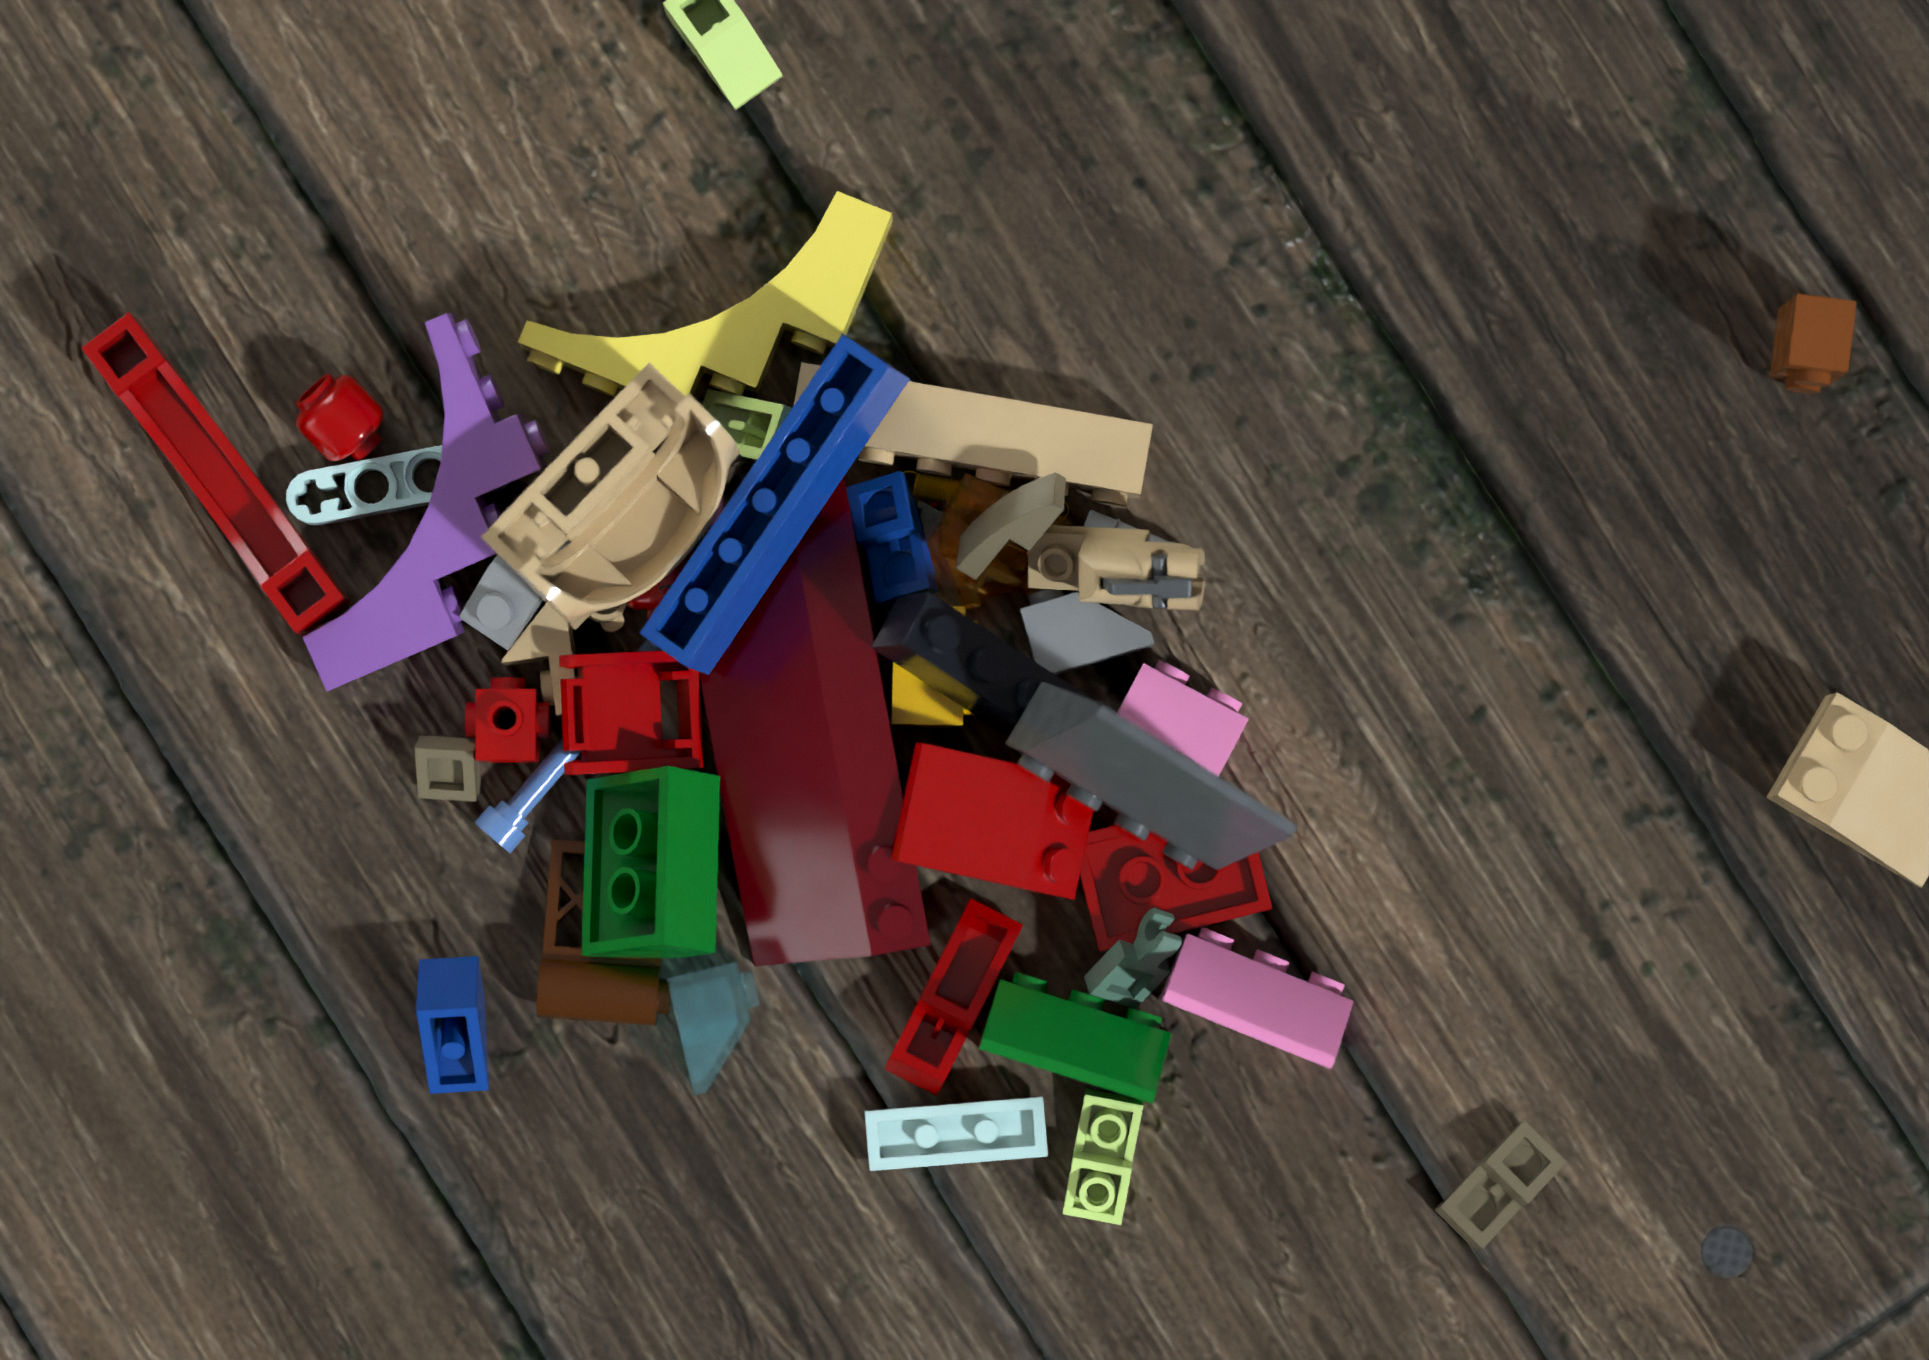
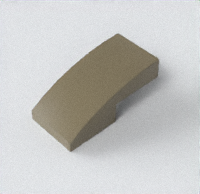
[956,472,1066,580]
[1434,1120,1567,1252]

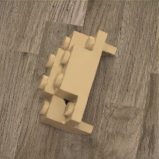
[481,363,741,630]

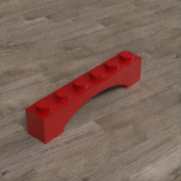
[81,312,351,637]

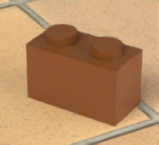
[1770,293,1857,393]

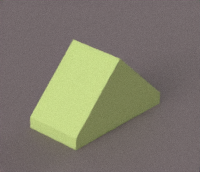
[702,389,792,465]

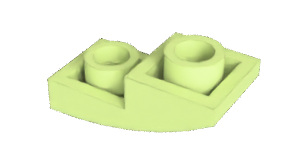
[1063,1088,1144,1225]

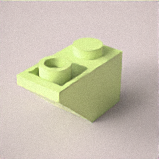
[663,0,783,110]

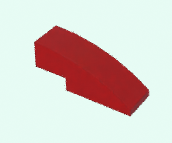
[884,898,1023,1096]

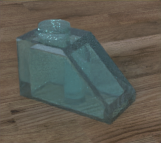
[667,962,760,1095]

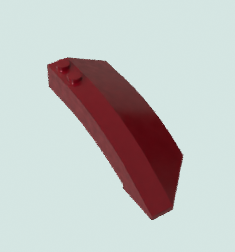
[699,477,931,966]

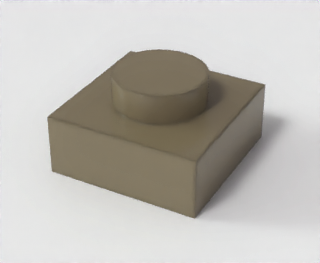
[415,735,481,802]

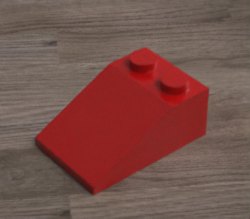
[891,742,1093,900]

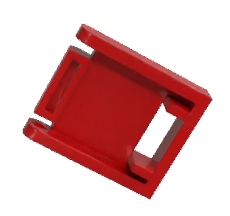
[559,651,703,775]

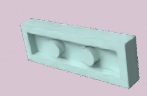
[865,1096,1048,1171]

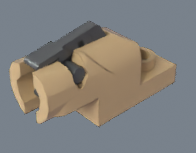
[1028,525,1205,610]

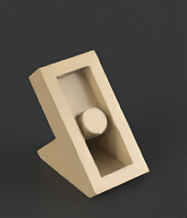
[501,603,578,718]

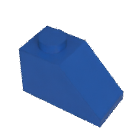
[416,956,489,1094]

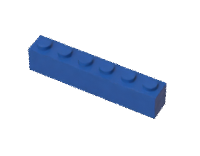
[640,334,910,675]

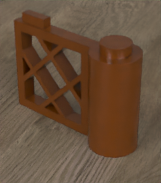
[536,840,672,1026]

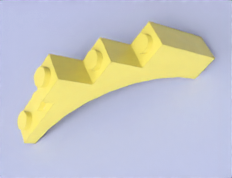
[518,191,894,397]

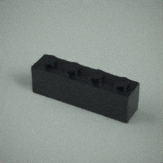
[872,592,1098,737]

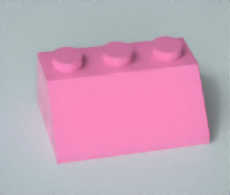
[1158,927,1354,1069]

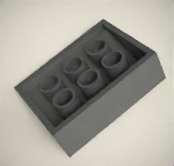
[1005,681,1298,870]

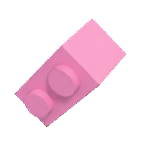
[1117,660,1249,777]

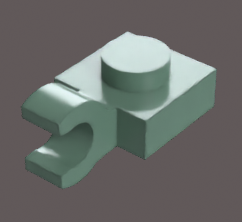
[1084,908,1182,1009]

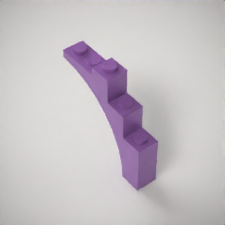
[303,313,550,692]

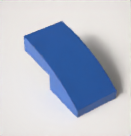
[846,471,938,608]

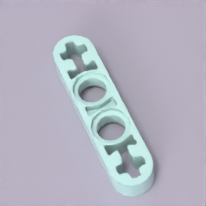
[286,445,508,526]

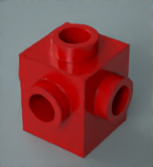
[465,677,551,763]

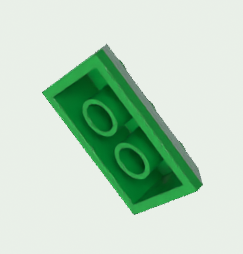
[581,766,720,959]
[979,972,1172,1104]

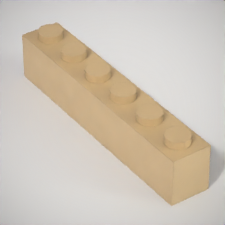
[794,362,1153,507]

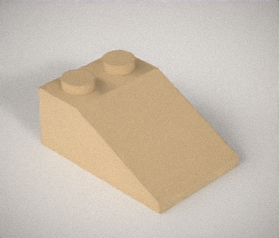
[1766,692,1929,888]

